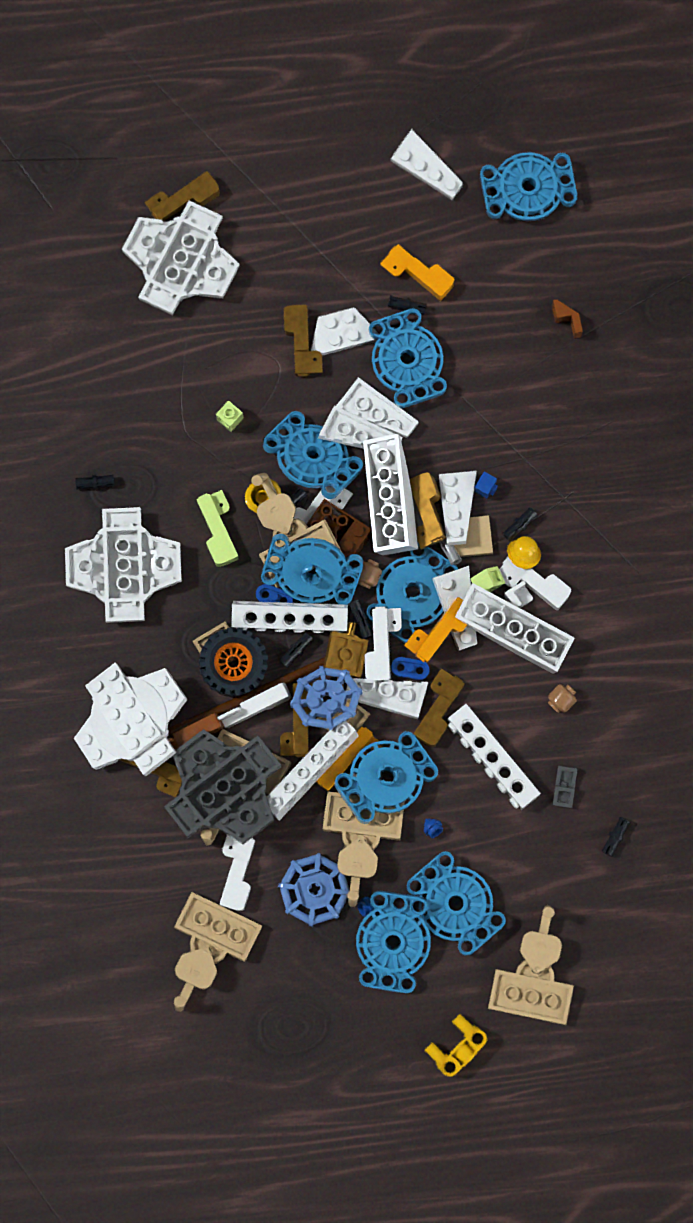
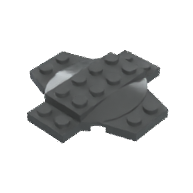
[164,729,282,844]

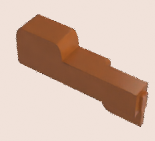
[168,713,225,750]

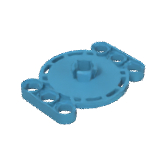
[480,152,577,221]
[369,309,447,408]
[263,411,363,499]
[261,534,363,605]
[367,542,458,643]
[334,732,438,824]
[407,852,506,956]
[356,891,431,993]

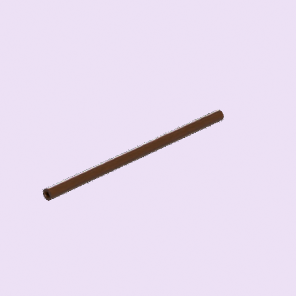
[167,657,325,739]

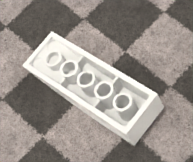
[363,434,418,556]
[455,583,574,674]

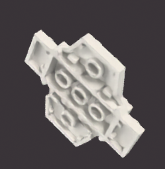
[122,201,239,315]
[65,507,182,623]
[74,663,187,776]

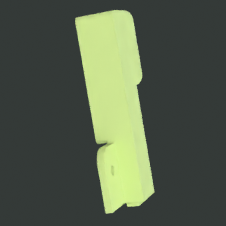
[196,490,238,567]

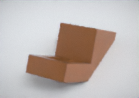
[552,299,583,338]

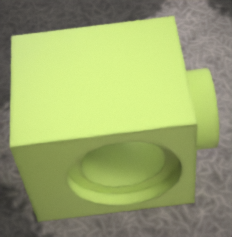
[216,400,244,432]
[470,566,505,593]

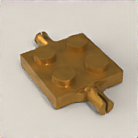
[324,622,369,687]

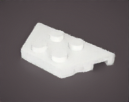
[311,308,379,355]

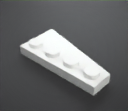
[391,129,463,200]
[336,377,419,438]
[318,405,403,449]
[439,471,477,546]
[432,566,477,651]
[346,678,428,720]

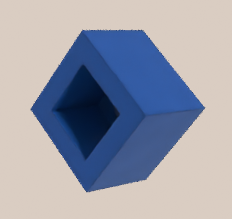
[474,471,498,499]

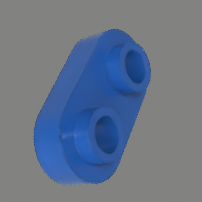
[256,584,293,603]
[391,657,429,680]

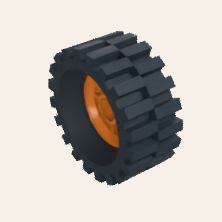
[199,627,268,697]

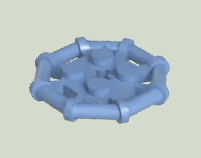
[290,666,362,731]
[278,853,350,927]

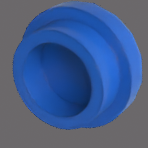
[424,818,443,838]
[357,897,378,917]

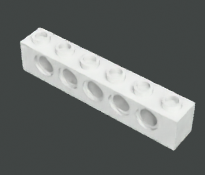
[232,601,348,633]
[448,704,541,810]
[266,721,359,821]

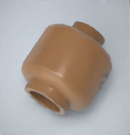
[358,559,382,589]
[548,684,577,713]

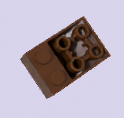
[307,499,372,565]

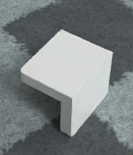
[504,581,533,608]

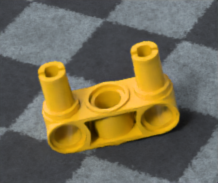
[425,1014,487,1077]

